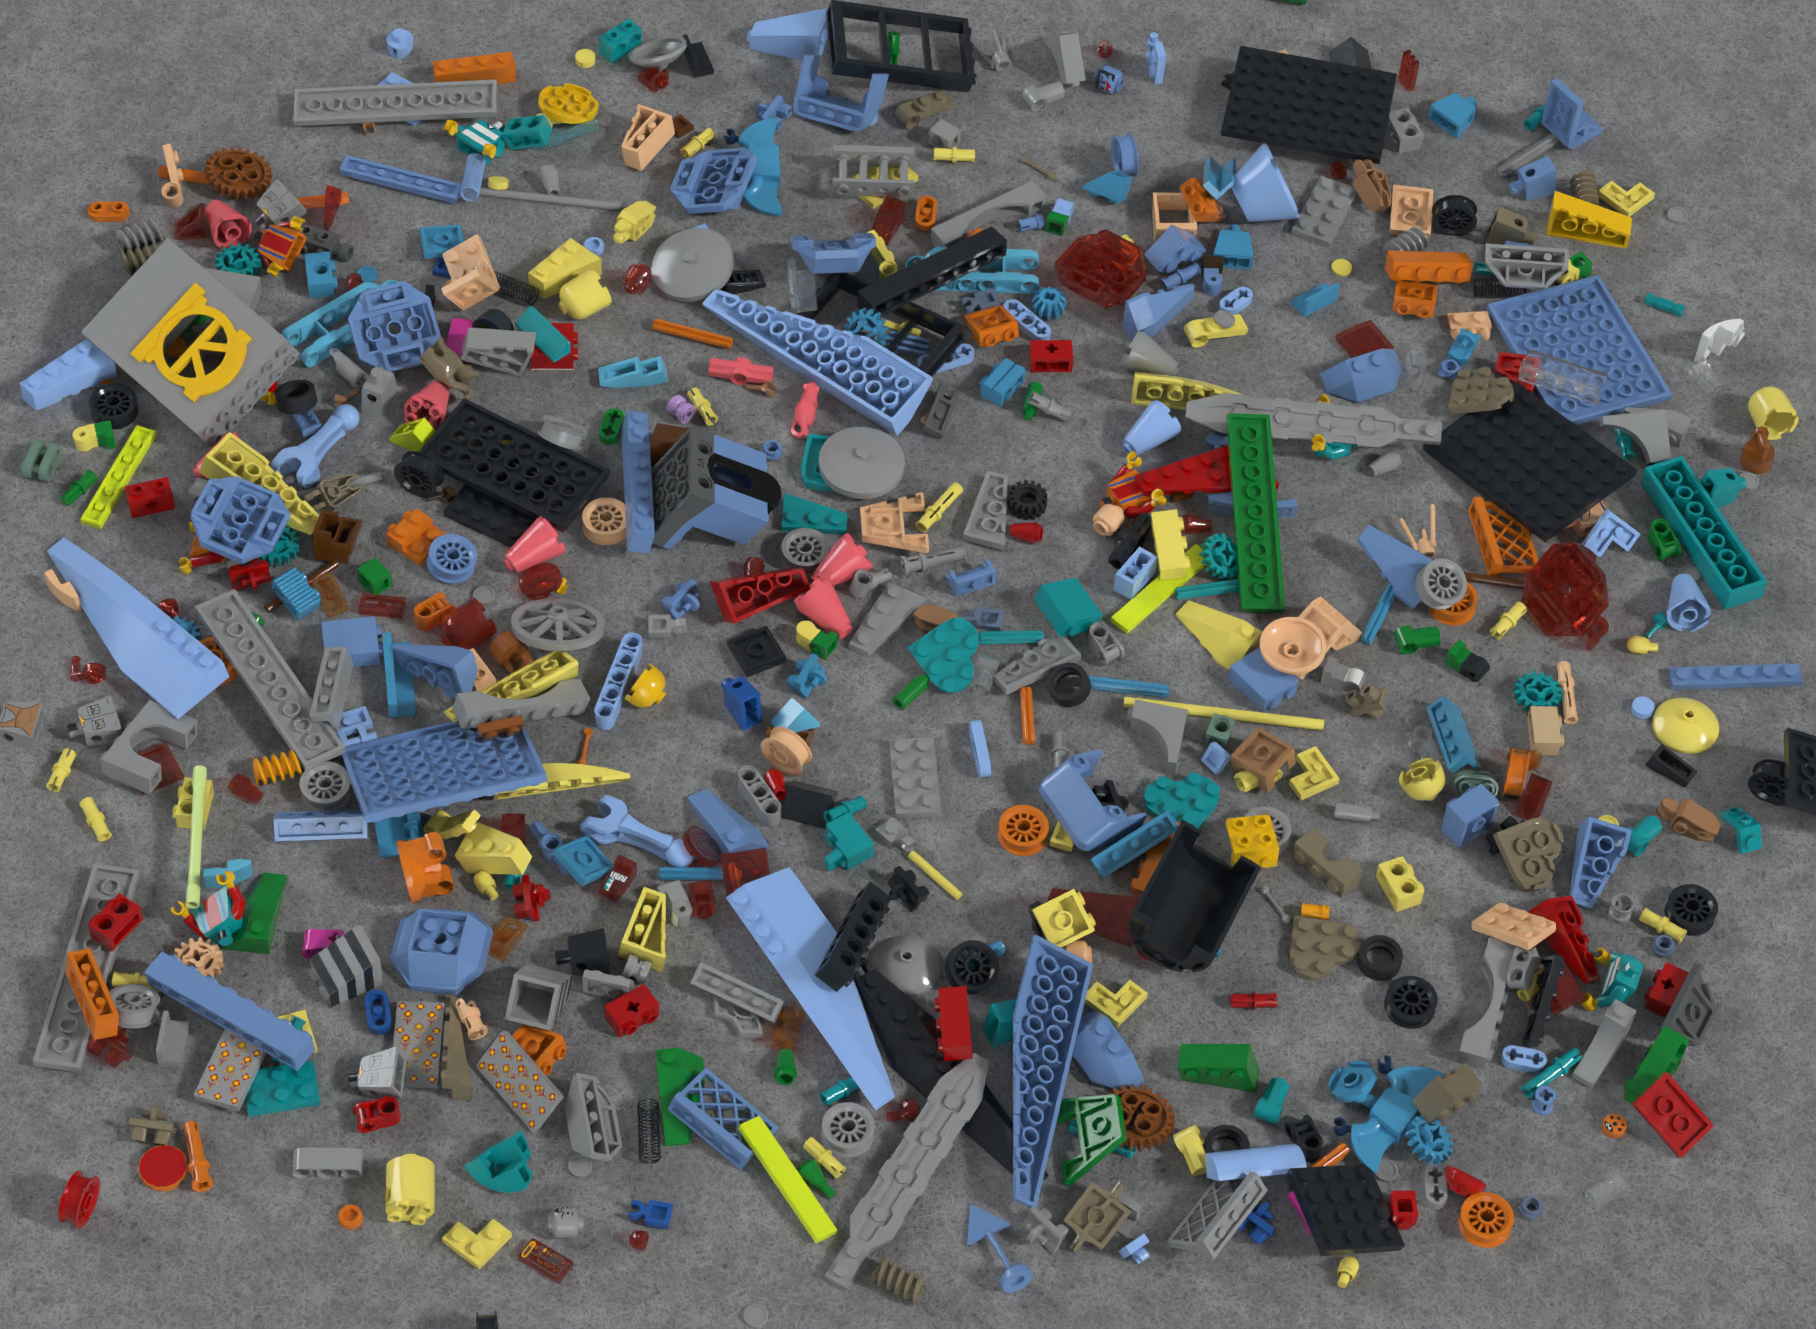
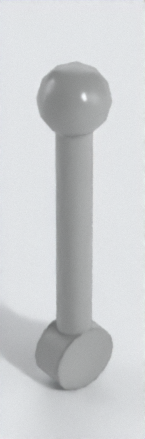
[1260,885,1291,924]

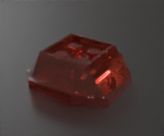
[1054,229,1147,309]
[1521,543,1609,637]

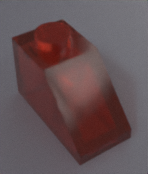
[1550,961,1585,1016]

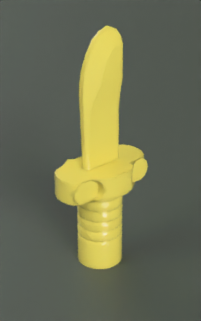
[881,319,921,337]

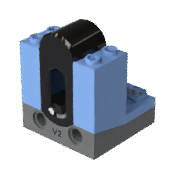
[651,426,782,549]

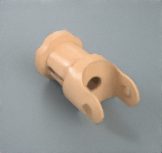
[455,998,488,1040]

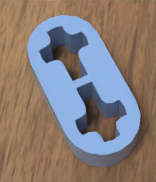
[1219,287,1253,315]
[1501,1045,1547,1073]

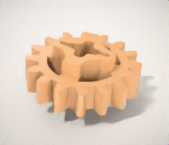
[174,937,224,978]

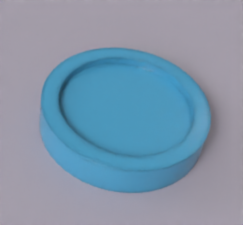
[356,266,377,283]

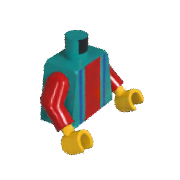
[171,871,246,946]

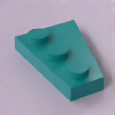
[781,493,848,535]

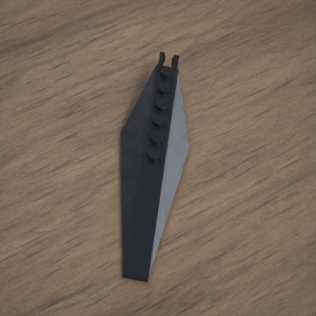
[853,956,1049,1180]

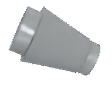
[539,165,560,196]
[1368,450,1401,477]

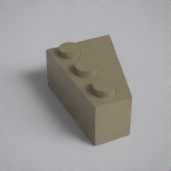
[1411,1063,1484,1123]

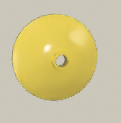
[1652,698,1719,754]

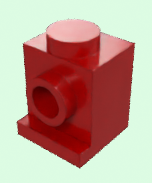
[1388,1190,1418,1230]

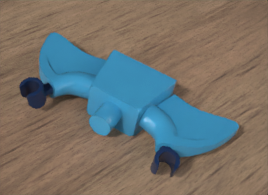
[724,117,782,216]
[1333,1055,1444,1174]

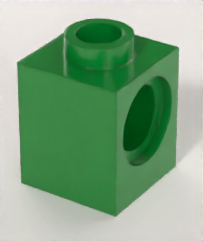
[357,557,392,597]

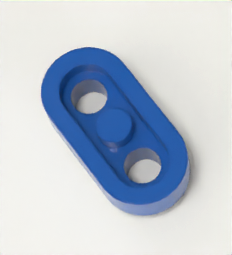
[364,990,392,1035]

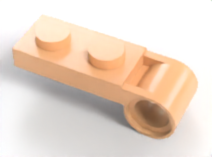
[161,144,184,208]

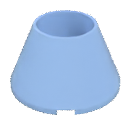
[1231,143,1301,222]

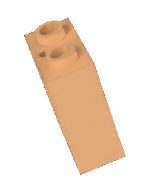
[1151,192,1197,242]

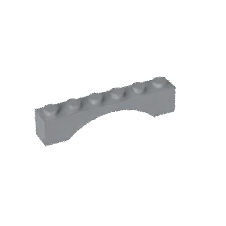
[930,181,1046,247]
[452,679,590,729]
[1456,937,1516,1070]

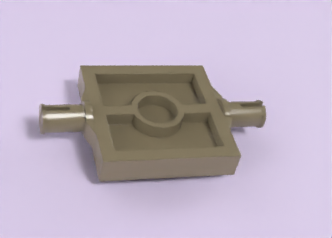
[1063,1180,1131,1252]

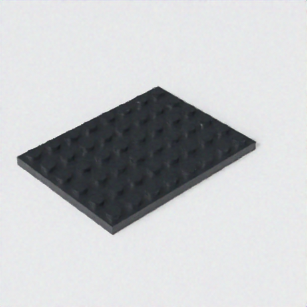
[1220,46,1397,164]
[1423,381,1637,543]

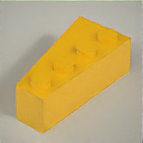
[1546,191,1632,249]

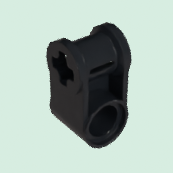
[1285,1114,1323,1162]

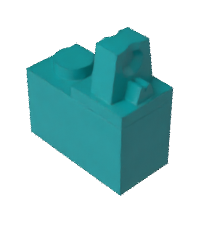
[824,812,875,871]

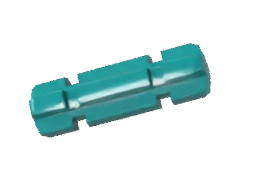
[1644,293,1685,317]

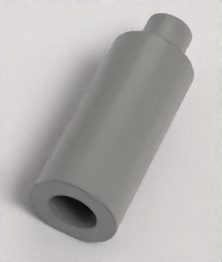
[1334,802,1380,823]

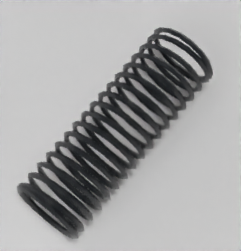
[494,270,539,306]
[1473,279,1530,298]
[637,1099,661,1164]

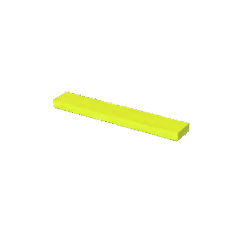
[80,425,157,530]
[1111,544,1206,634]
[738,1116,837,1243]

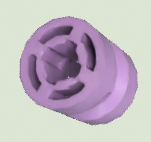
[666,395,696,424]

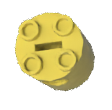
[385,1154,435,1225]

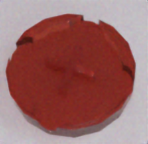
[519,562,562,600]

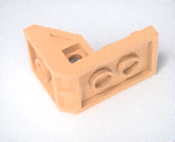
[441,234,500,311]
[1289,597,1363,680]

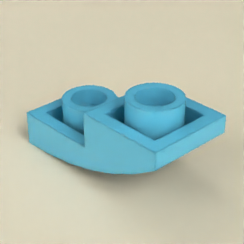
[203,859,253,889]

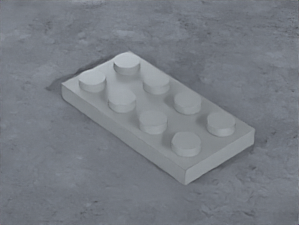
[1291,176,1358,248]
[889,737,942,818]

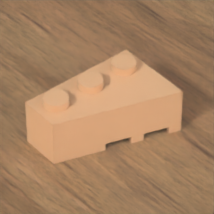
[621,104,675,171]

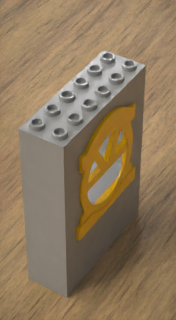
[81,238,300,448]

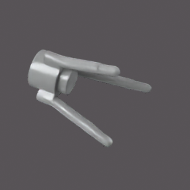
[972,29,1011,71]

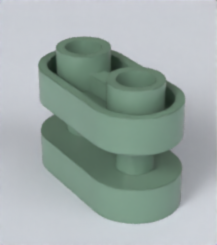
[19,440,62,482]
[1451,769,1499,797]

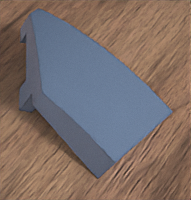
[961,605,1005,631]

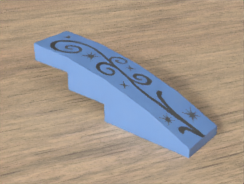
[1206,492,1298,518]

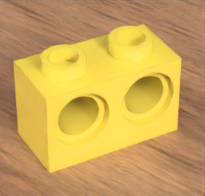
[173,777,214,830]
[1376,856,1424,912]

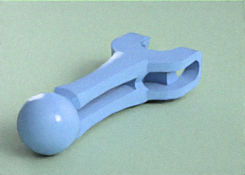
[271,404,360,488]
[580,795,695,867]

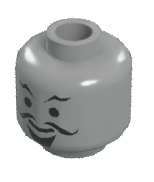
[548,1206,583,1238]

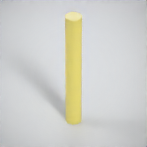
[908,850,963,900]

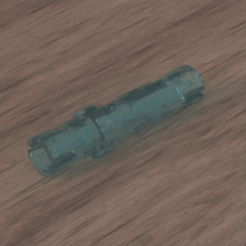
[541,118,600,151]

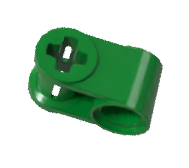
[1647,518,1682,561]

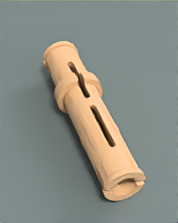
[1556,661,1578,724]

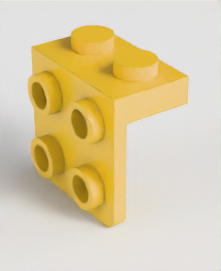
[1225,815,1279,868]

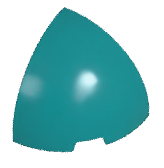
[464,1130,533,1193]

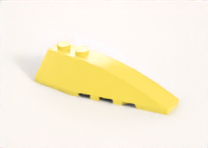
[1131,372,1243,410]
[199,432,319,535]
[444,651,579,722]
[493,763,630,800]

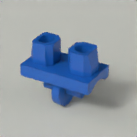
[1238,1202,1276,1245]

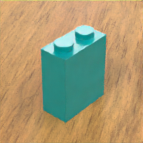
[1034,578,1103,638]

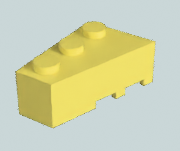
[528,238,602,299]
[1151,509,1190,580]
[455,822,532,875]
[618,887,666,972]

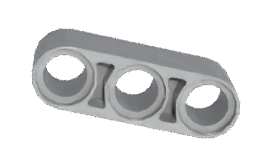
[738,766,781,827]
[292,1147,364,1179]

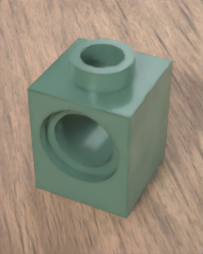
[1204,713,1235,751]

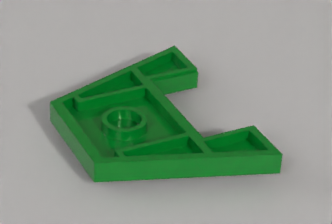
[1057,1094,1127,1186]

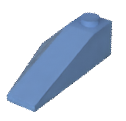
[392,644,478,699]
[687,789,770,864]
[1569,816,1632,909]

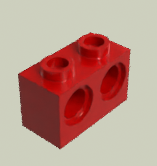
[88,893,143,951]

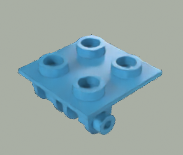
[374,812,424,858]

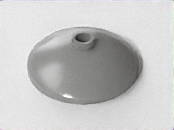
[628,37,687,69]
[871,936,941,997]

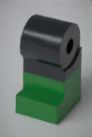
[1445,639,1490,682]

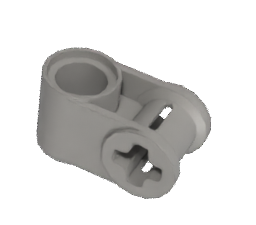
[1087,622,1125,666]

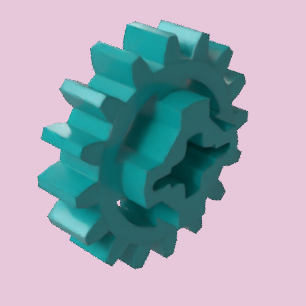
[215,243,261,276]
[256,526,300,567]
[1199,533,1238,580]
[1513,671,1562,711]

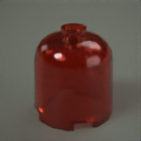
[440,598,497,650]

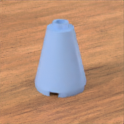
[1122,400,1182,456]
[1666,574,1711,632]

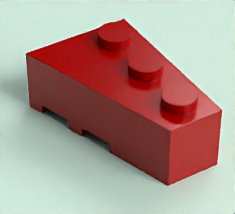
[934,986,973,1061]

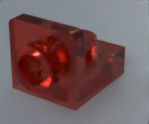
[638,68,669,93]

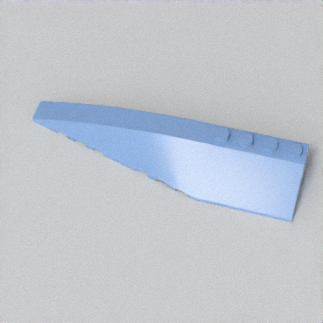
[702,289,933,436]
[47,538,229,719]
[726,867,895,1110]

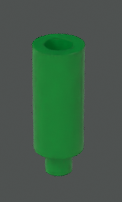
[1022,382,1043,421]
[892,674,930,710]

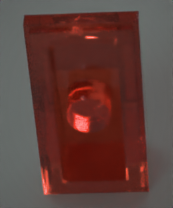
[324,185,342,231]

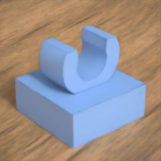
[1201,742,1231,774]
[1118,1234,1150,1264]

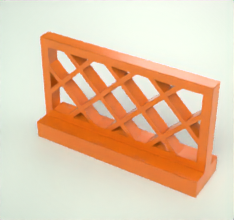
[1467,497,1541,577]

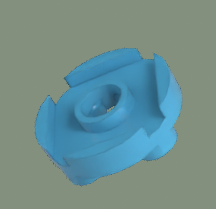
[1328,1060,1377,1103]

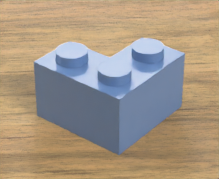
[1144,224,1206,275]

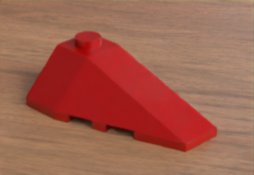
[1527,896,1600,984]

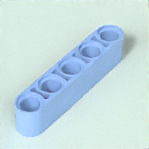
[594,633,642,730]

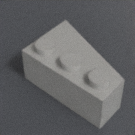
[460,328,536,376]

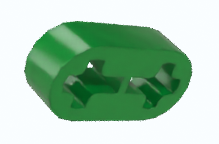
[599,408,624,445]

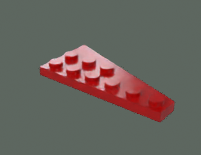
[1134,445,1279,496]

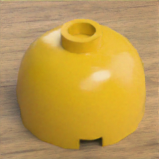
[624,663,666,708]

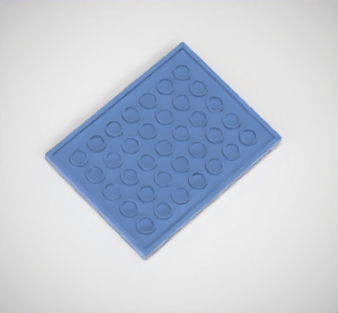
[1486,275,1672,425]
[341,722,547,823]

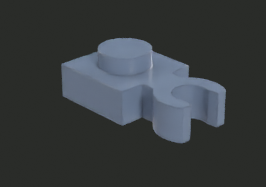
[961,288,1000,314]

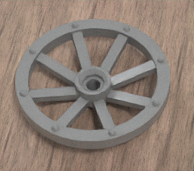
[511,598,605,651]

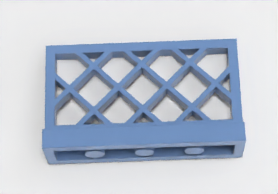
[667,1068,779,1170]

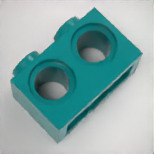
[599,18,642,64]
[502,114,552,150]

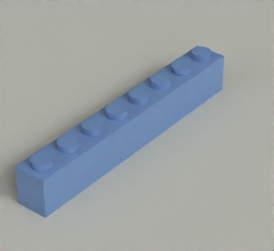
[621,410,655,554]
[144,952,315,1071]

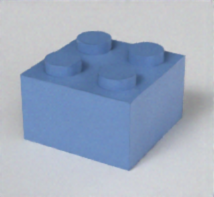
[1441,784,1499,848]

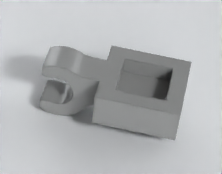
[648,615,687,639]
[876,817,914,854]

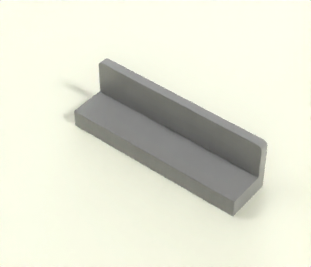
[309,647,353,732]
[690,962,788,1023]

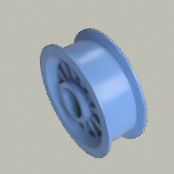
[1111,132,1139,177]
[427,534,477,584]

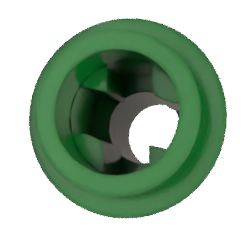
[774,1049,798,1085]

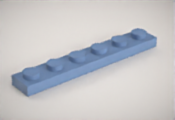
[339,155,462,204]
[1668,663,1803,690]

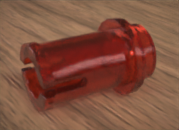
[343,273,363,294]

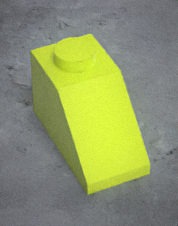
[389,418,436,452]

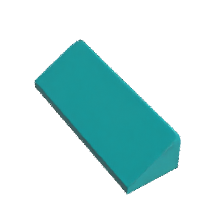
[515,306,571,363]

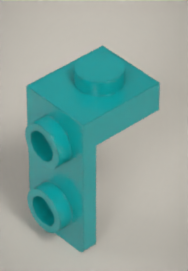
[1720,807,1762,854]

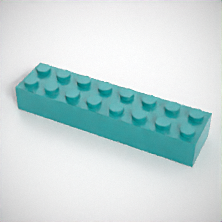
[1640,456,1768,610]

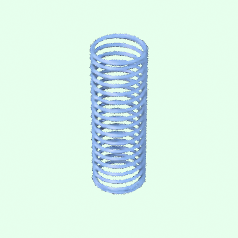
[460,153,485,201]

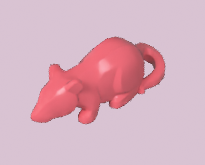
[791,381,819,440]

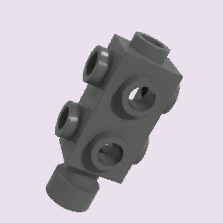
[297,223,354,262]

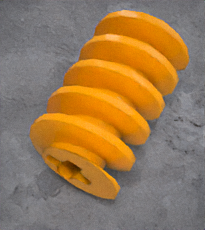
[252,750,302,787]

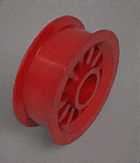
[58,1170,100,1229]

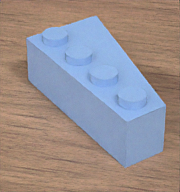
[20,338,117,411]

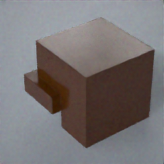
[650,423,689,469]
[313,510,362,564]

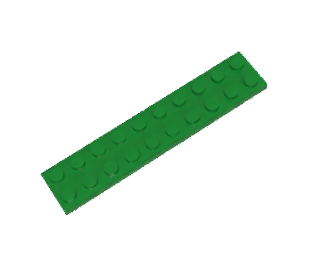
[1226,413,1285,613]

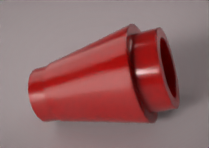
[1010,522,1044,544]
[763,769,787,800]

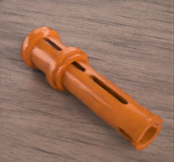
[183,1121,214,1192]

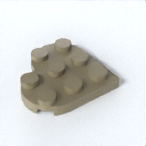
[1448,366,1514,414]
[1493,817,1564,892]
[1289,915,1361,981]

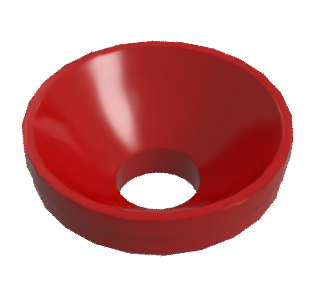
[1444,1165,1487,1198]

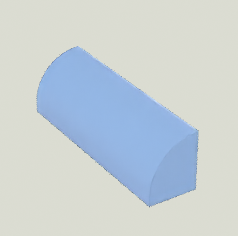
[1206,1144,1307,1181]

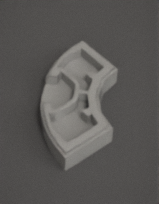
[713,996,763,1038]

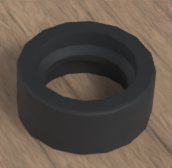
[275,380,318,414]
[1047,662,1091,707]
[1357,935,1403,981]
[1204,1124,1250,1153]

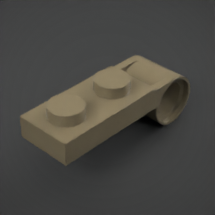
[895,90,954,129]

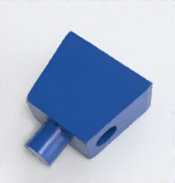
[721,676,762,731]

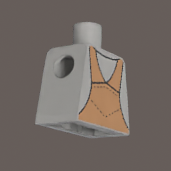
[0,702,45,750]

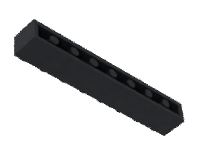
[857,226,1007,317]

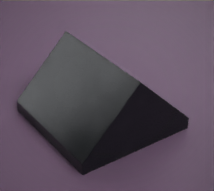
[1329,37,1372,69]
[782,780,838,829]

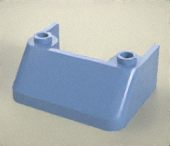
[793,54,889,132]
[1039,749,1147,851]

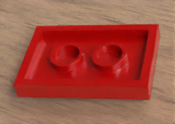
[1631,1072,1714,1158]

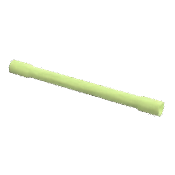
[185,765,207,909]

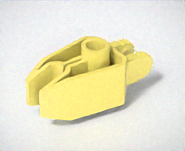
[613,201,657,244]

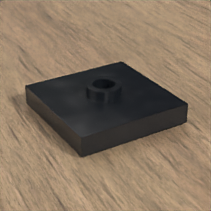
[727,626,787,678]

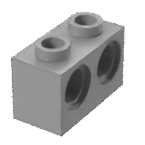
[1386,107,1424,153]

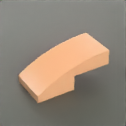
[44,569,81,611]

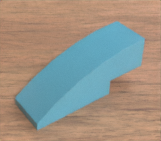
[598,356,668,388]

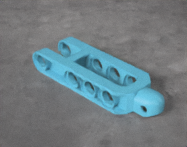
[905,246,1039,294]
[281,280,398,367]

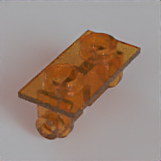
[771,1002,805,1050]

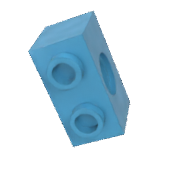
[304,252,338,298]

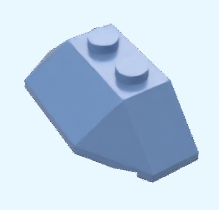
[1320,348,1402,403]
[1072,1010,1145,1091]

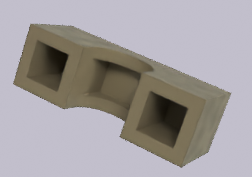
[1292,827,1363,897]

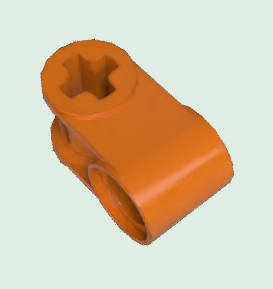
[414,592,457,631]

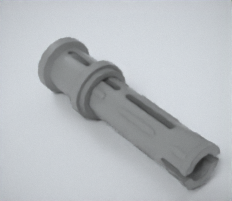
[900,546,967,575]

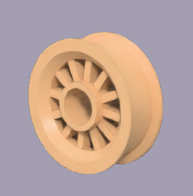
[582,498,626,545]
[761,726,812,776]

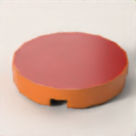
[139,1145,188,1191]

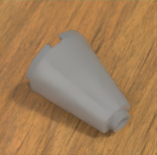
[1119,330,1180,376]

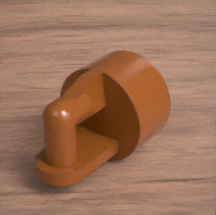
[1740,426,1775,474]
[489,631,534,674]

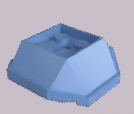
[670,147,757,214]
[790,233,876,274]
[347,281,441,372]
[190,476,291,564]
[390,908,493,995]

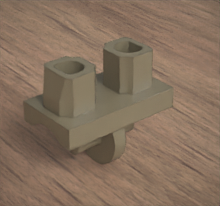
[1346,684,1388,718]
[129,1105,177,1145]

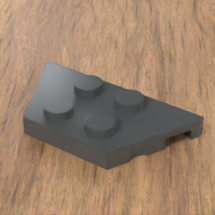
[1659,963,1717,1046]

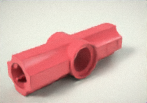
[708,357,774,385]

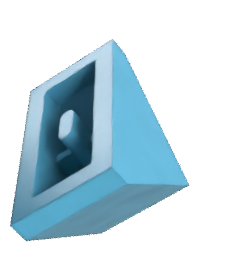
[770,698,820,733]

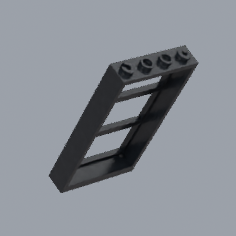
[826,0,977,92]
[795,272,964,377]

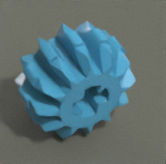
[1031,285,1067,321]

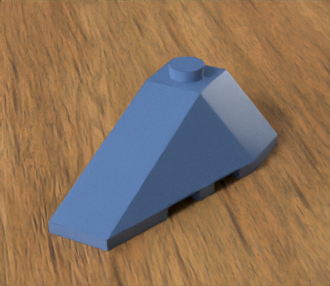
[1122,284,1195,340]
[1357,525,1432,610]

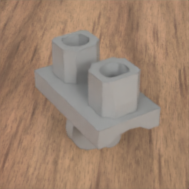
[1022,1207,1068,1253]

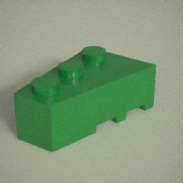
[1623,1025,1690,1104]
[1177,1044,1260,1093]

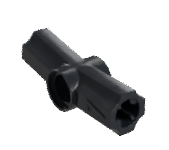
[1108,512,1151,570]

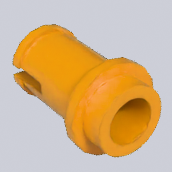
[1301,903,1330,920]

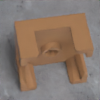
[1230,727,1296,793]

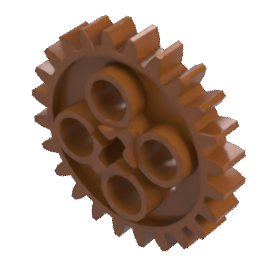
[204,146,272,201]
[1106,1084,1175,1152]

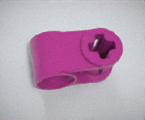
[302,929,345,959]

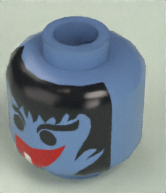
[1093,65,1125,94]

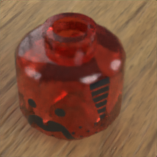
[622,263,653,295]

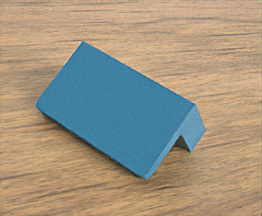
[1292,283,1340,317]

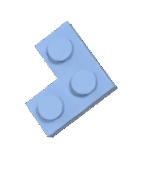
[1581,509,1641,557]

